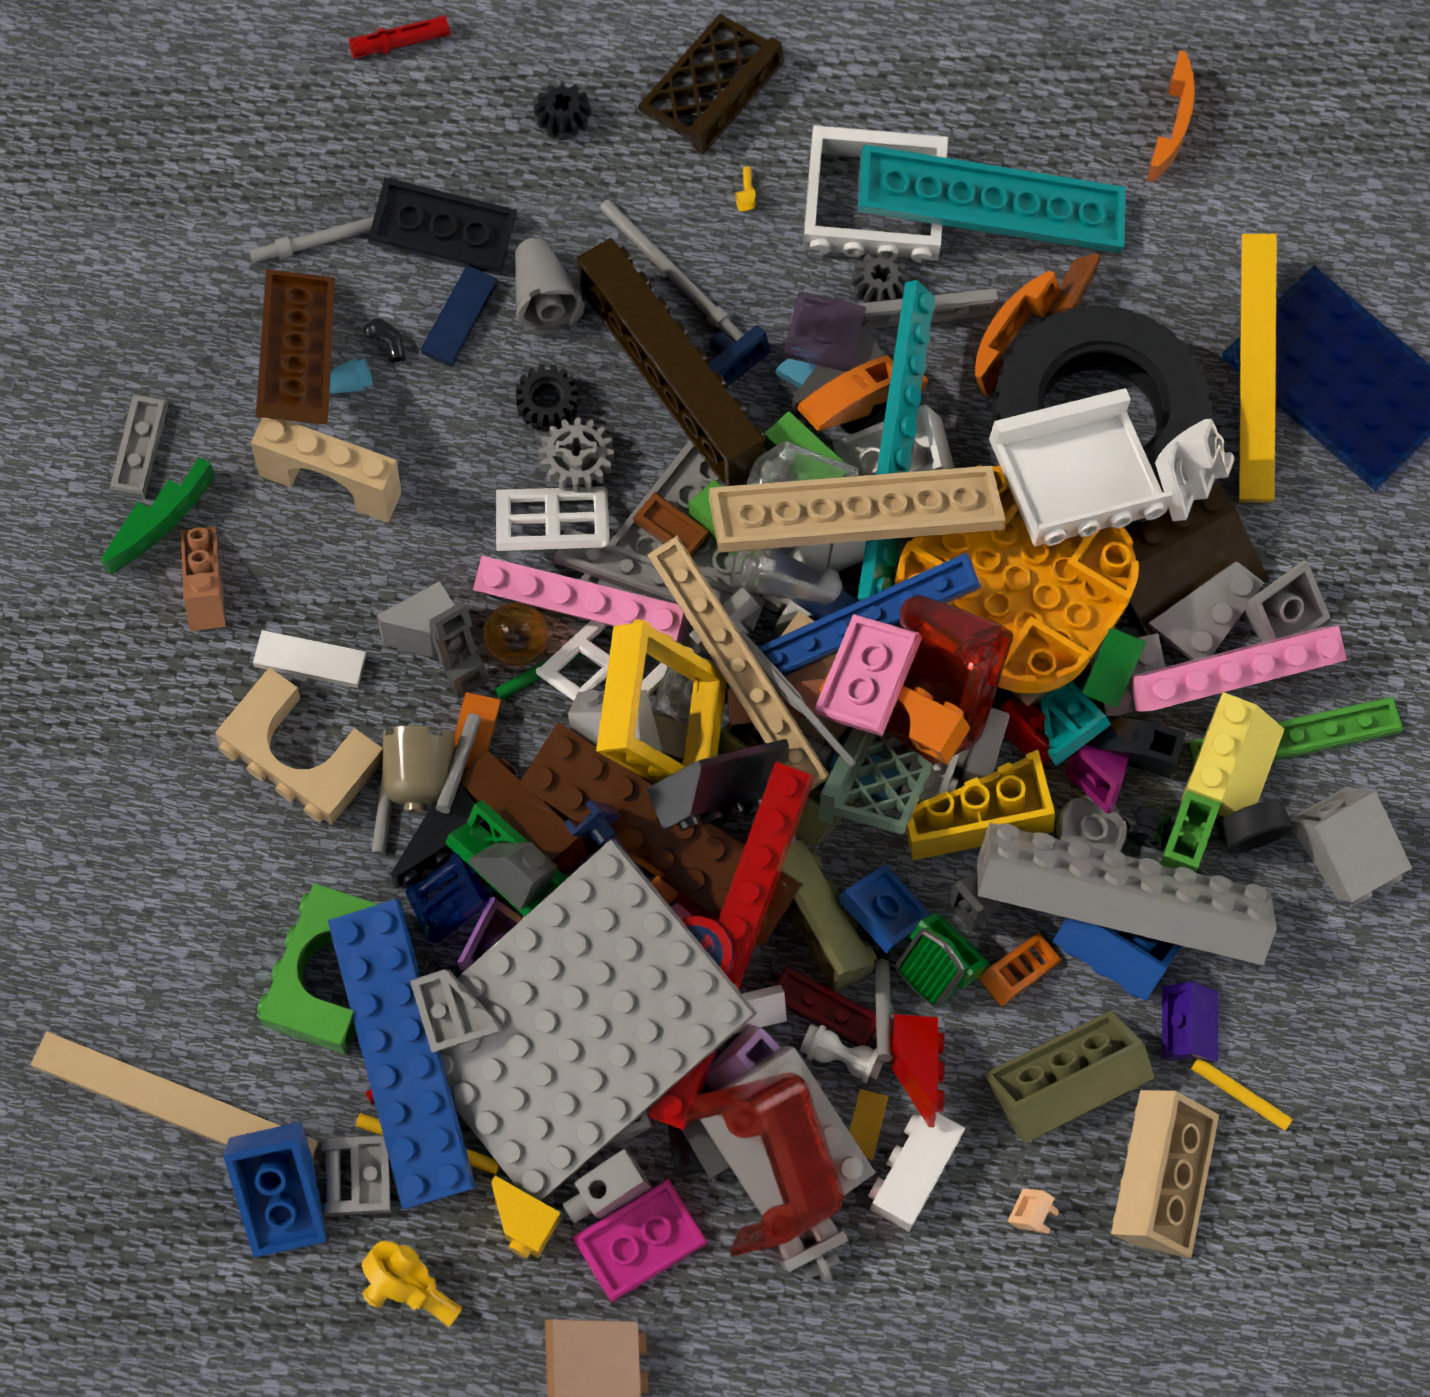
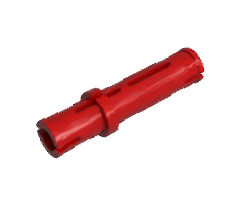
[348,15,450,60]

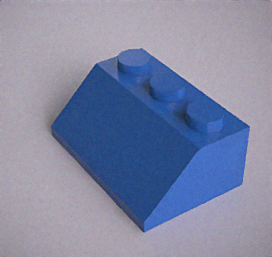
[1052,918,1182,1002]

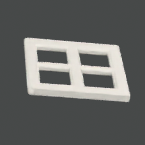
[496,486,610,551]
[536,621,675,701]

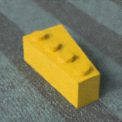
[905,749,1055,861]

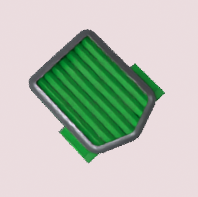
[895,912,992,1009]

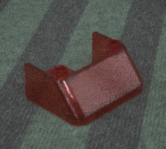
[684,1073,844,1256]

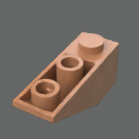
[180,526,226,631]

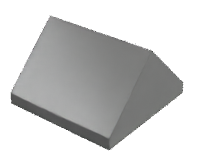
[1241,560,1331,642]

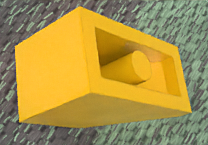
[491,1176,561,1258]

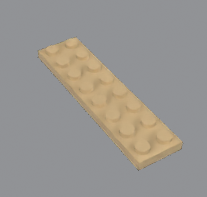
[709,466,1006,553]

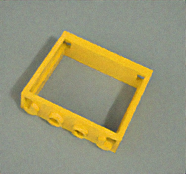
[596,620,727,784]

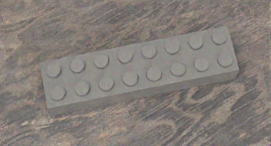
[977,823,1277,965]

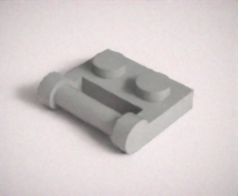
[321,1136,391,1217]

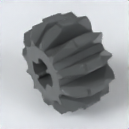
[851,250,910,303]

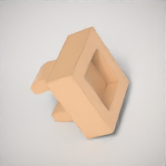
[1007,1188,1059,1234]

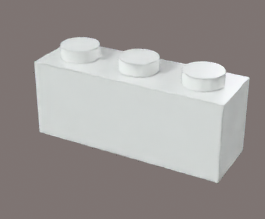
[868,1113,965,1232]

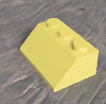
[1181,692,1284,818]

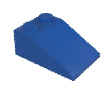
[223,1121,327,1258]

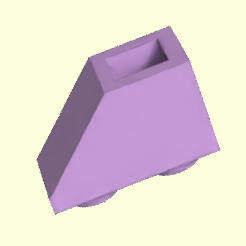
[705,1024,781,1093]

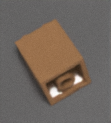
[545,1319,648,1397]

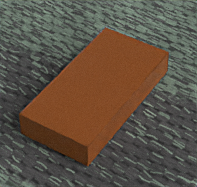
[633,492,710,558]

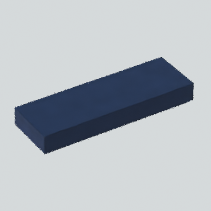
[421,265,498,367]

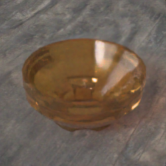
[483,603,548,667]

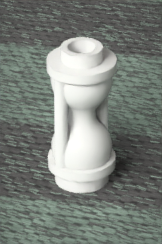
[800,1024,884,1084]

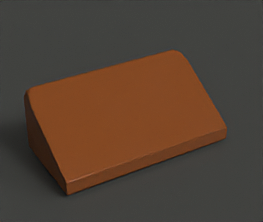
[1047,253,1101,316]

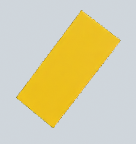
[849,1089,889,1160]

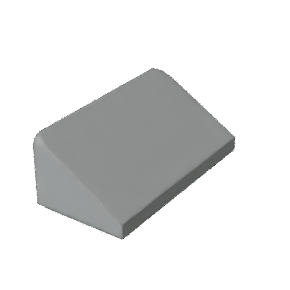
[960,706,1010,782]

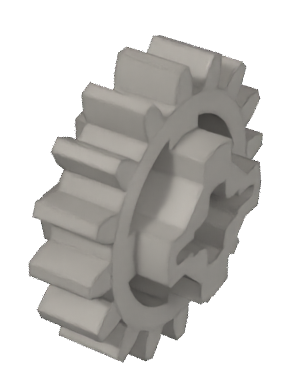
[538,417,615,492]

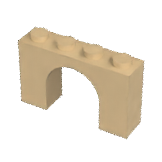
[251,418,402,523]
[215,667,383,825]

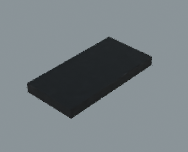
[368,177,517,276]

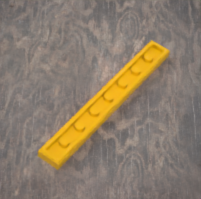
[1239,234,1277,503]

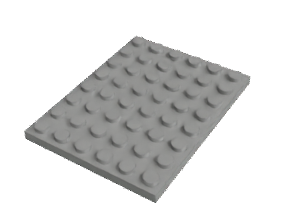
[440,840,757,1202]

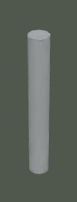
[436,713,482,813]
[371,771,393,855]
[875,959,892,1062]

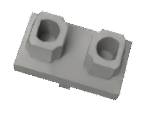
[777,1215,849,1283]

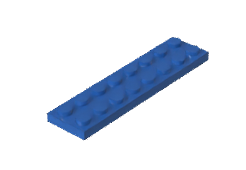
[328,899,476,1209]

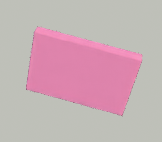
[813,614,922,736]

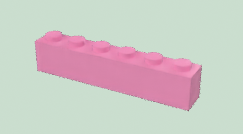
[473,556,690,644]
[1129,626,1347,711]

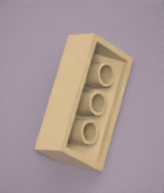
[1111,1090,1219,1258]

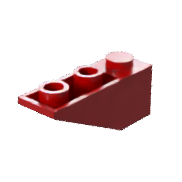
[890,1014,945,1128]

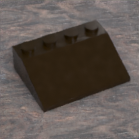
[1125,482,1269,642]

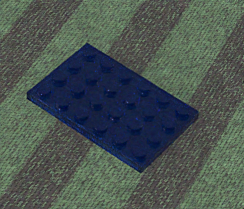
[1222,266,1430,492]

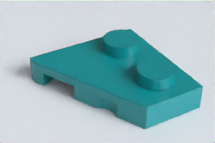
[1041,681,1111,766]

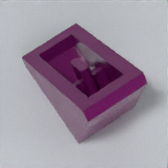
[1065,745,1129,814]

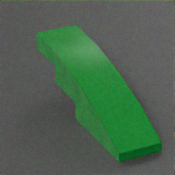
[101,457,215,575]

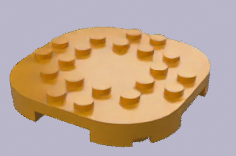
[894,465,1139,693]

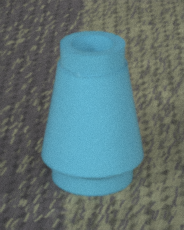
[329,358,373,394]

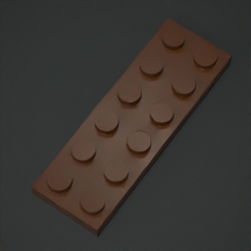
[255,269,335,425]

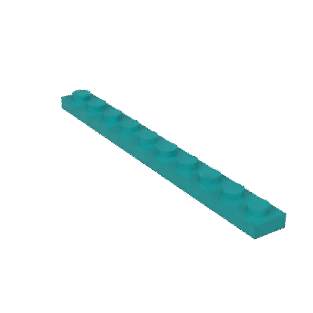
[858,280,935,600]

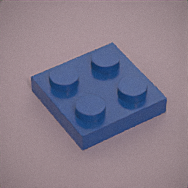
[838,864,932,953]

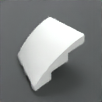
[1155,419,1234,521]

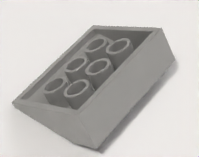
[693,1046,875,1234]

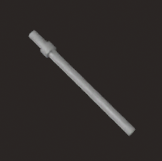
[600,199,744,342]
[249,216,374,263]

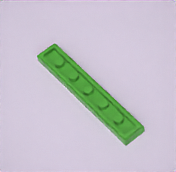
[1187,697,1404,766]

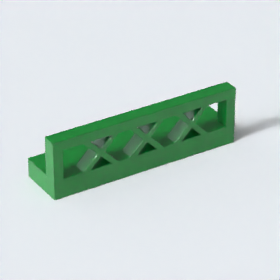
[446,800,568,917]

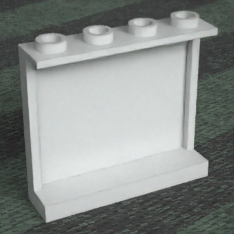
[989,388,1173,547]

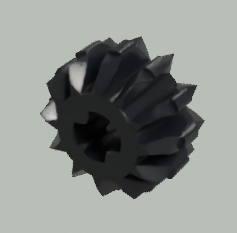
[534,80,591,141]

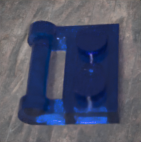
[406,852,489,944]

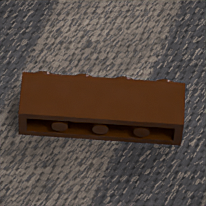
[459,751,588,874]

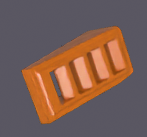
[980,932,1062,1006]

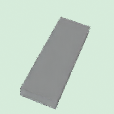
[109,394,168,499]

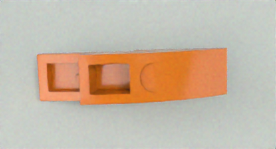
[797,355,928,431]

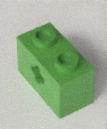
[1160,791,1221,873]

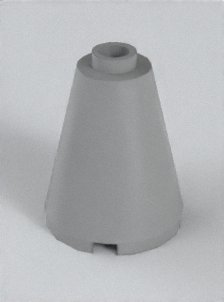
[515,238,585,335]

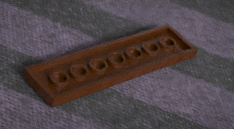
[518,722,804,947]

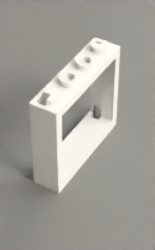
[803,125,948,263]

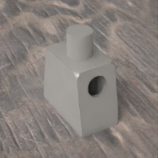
[563,1149,653,1223]

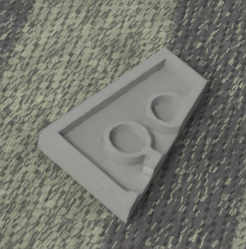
[1145,561,1264,660]

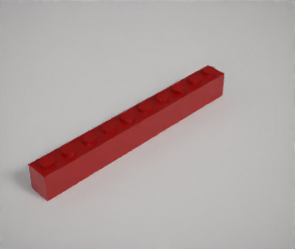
[648,762,816,1130]

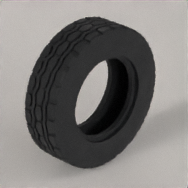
[991,305,1211,492]

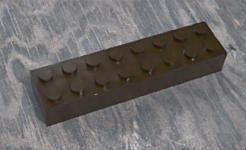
[576,237,767,486]

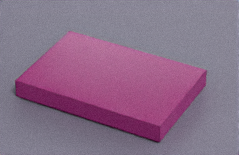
[572,1179,708,1303]

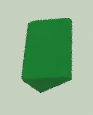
[1082,628,1146,708]

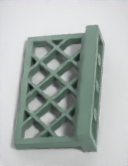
[818,717,937,834]

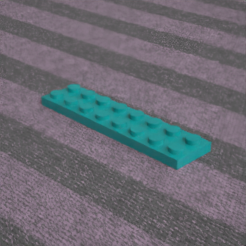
[858,144,1126,253]

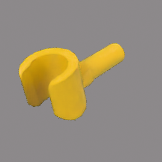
[735,166,756,212]

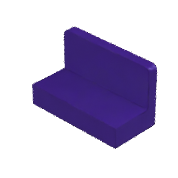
[1162,982,1218,1063]

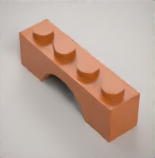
[818,674,970,765]

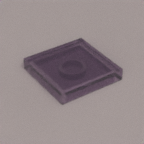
[783,291,866,372]

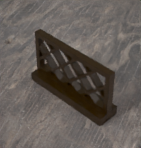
[638,14,785,155]

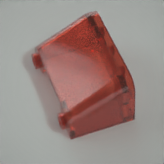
[885,595,1013,765]

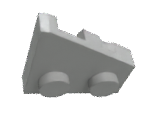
[410,969,503,1053]

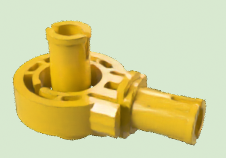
[362,1240,462,1327]

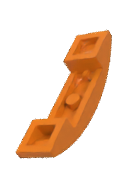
[1147,50,1195,182]
[975,271,1061,397]

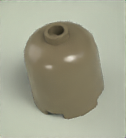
[382,726,455,813]

